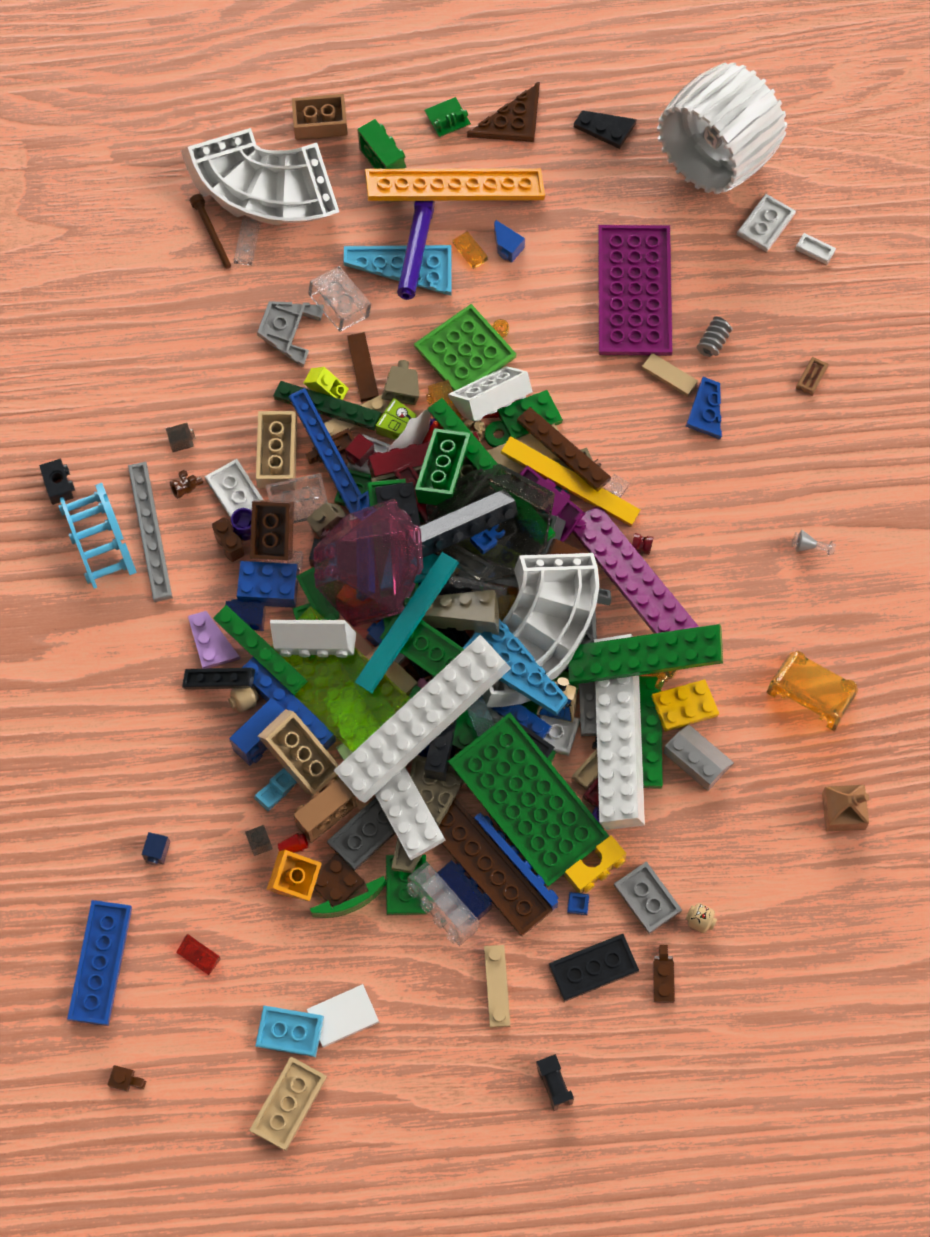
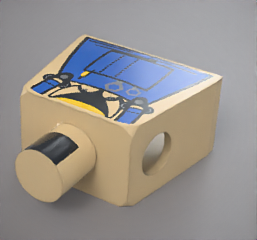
[537,677,576,723]

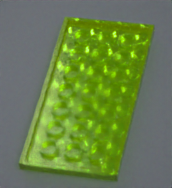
[271,606,411,752]

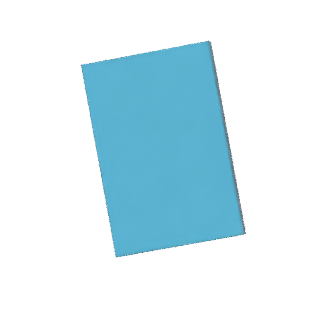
[255,1006,324,1057]

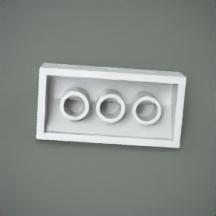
[448,366,532,421]
[270,620,356,658]

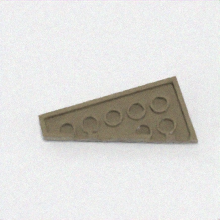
[392,756,464,873]

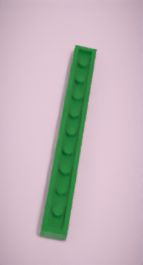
[427,398,556,546]

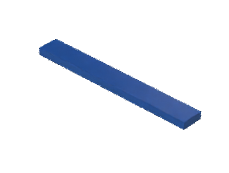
[289,388,362,520]

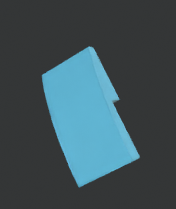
[254,768,297,811]

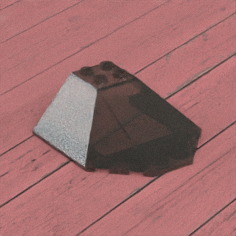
[426,464,555,582]

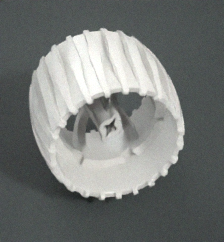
[657,63,787,194]

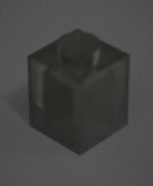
[166,423,196,452]
[245,825,273,856]

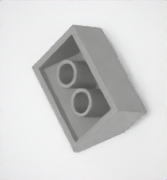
[663,725,734,791]

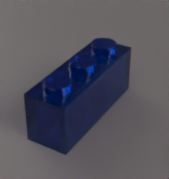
[434,860,492,925]

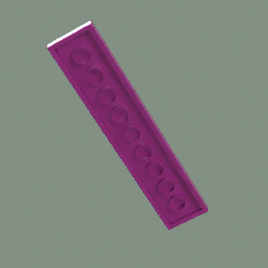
[573,507,699,634]

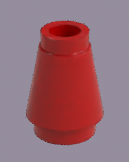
[278,833,309,853]

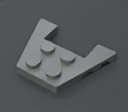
[257,301,326,367]

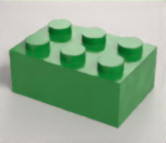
[357,119,406,169]

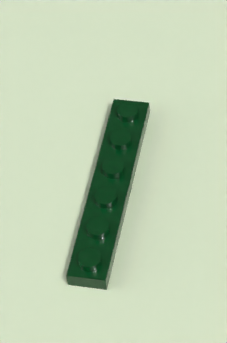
[273,381,382,431]

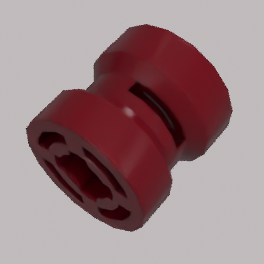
[632,533,653,555]

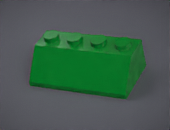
[415,428,471,505]

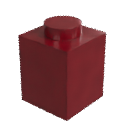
[345,433,375,468]

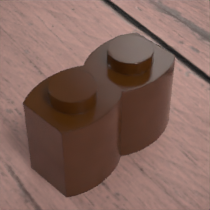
[212,517,244,562]

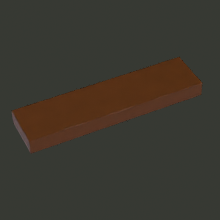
[347,332,379,402]

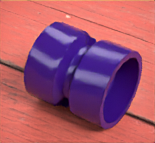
[231,508,252,541]

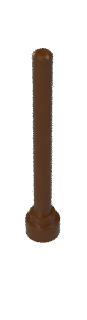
[189,194,231,269]

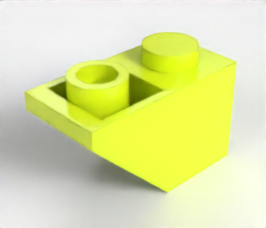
[303,367,349,400]

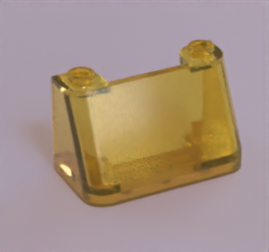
[767,651,859,732]

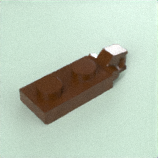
[306,428,355,464]
[653,945,675,1003]

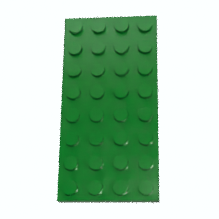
[448,713,609,887]

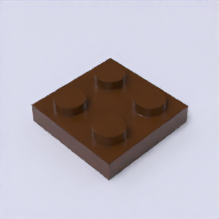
[314,854,365,907]

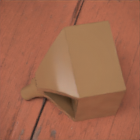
[822,785,869,831]

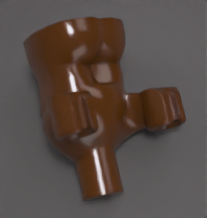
[170,470,203,499]

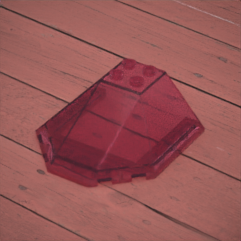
[313,499,423,627]

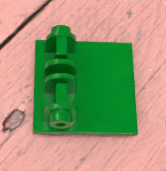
[424,97,471,137]

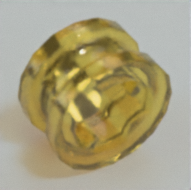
[493,319,509,338]

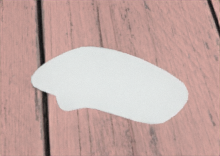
[386,409,430,452]

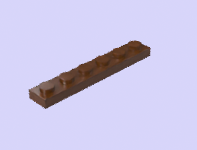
[517,407,611,492]

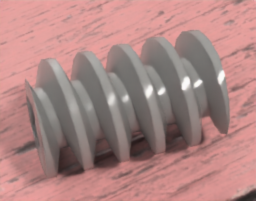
[697,316,733,357]

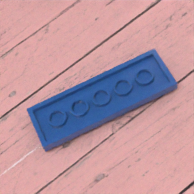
[67,900,132,1026]

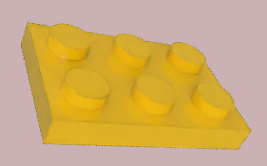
[651,679,720,732]

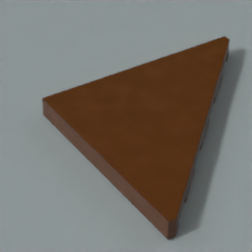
[467,82,540,142]

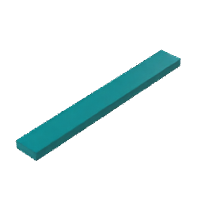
[355,552,459,693]

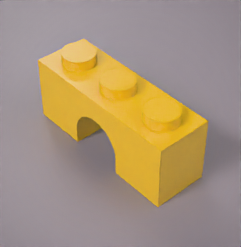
[564,835,627,893]

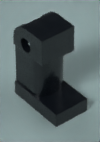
[536,1054,574,1111]

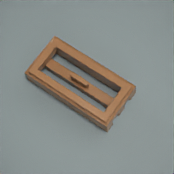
[796,357,829,396]

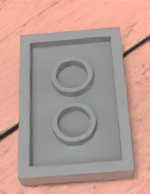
[614,862,682,934]

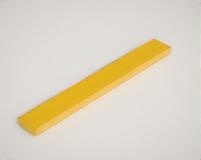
[501,436,641,527]

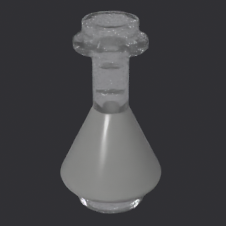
[792,530,836,555]

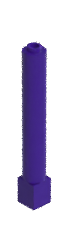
[397,201,435,300]

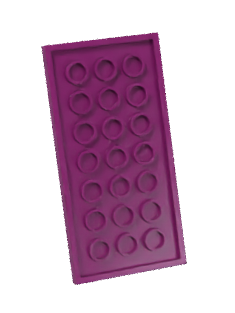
[598,225,672,356]

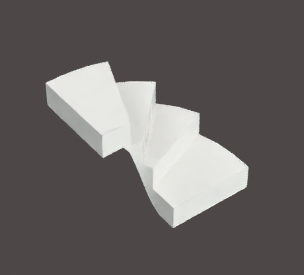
[181,128,339,225]
[473,553,599,708]

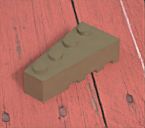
[422,590,499,635]

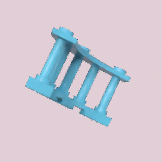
[58,483,137,589]

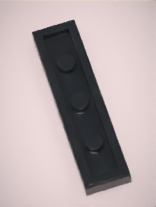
[182,668,255,689]

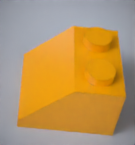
[266,850,322,901]

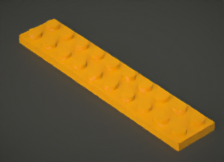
[365,169,545,201]

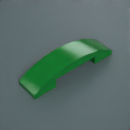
[310,876,386,918]

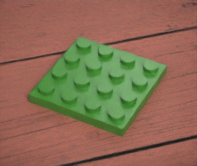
[414,304,517,392]

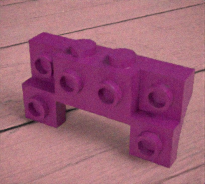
[515,465,585,542]

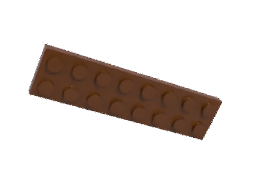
[439,798,553,937]

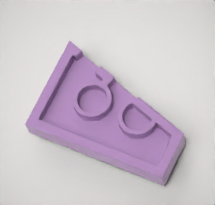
[188,611,240,669]

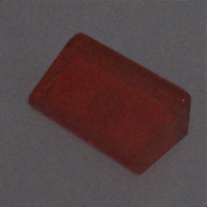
[176,934,221,975]

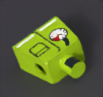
[376,398,417,440]

